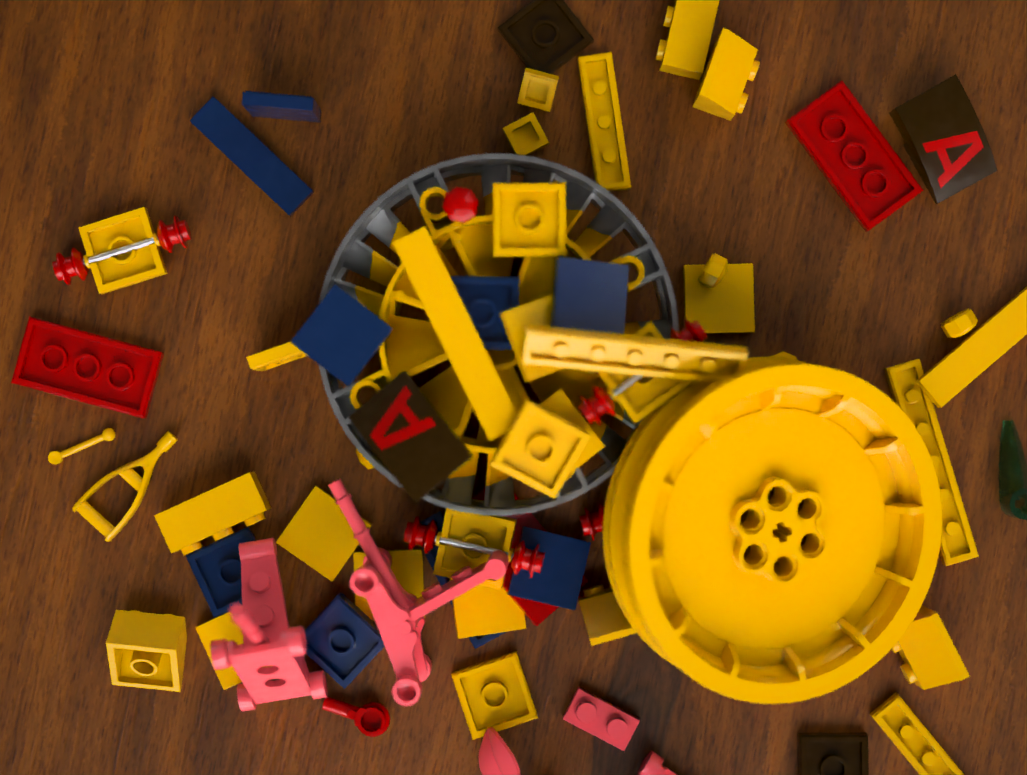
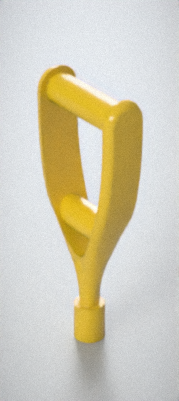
[72,431,178,542]

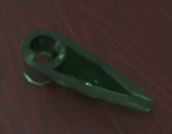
[999,420,1027,520]

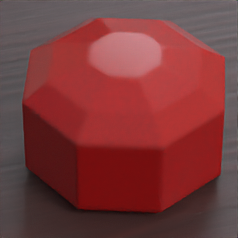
[443,186,479,224]

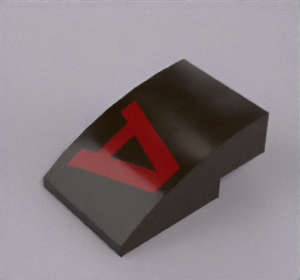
[889,74,997,204]
[349,370,474,504]

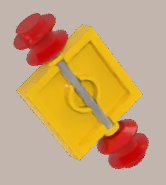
[52,207,192,294]
[577,319,708,426]
[404,508,545,590]

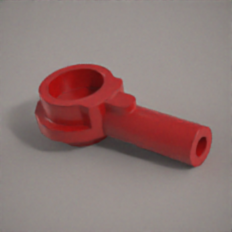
[322,697,390,737]

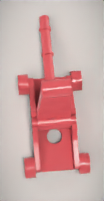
[328,478,509,706]
[210,538,328,712]

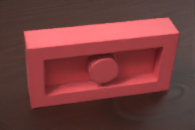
[563,687,640,751]

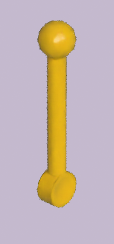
[48,428,116,465]

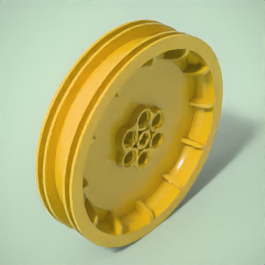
[603,357,942,704]

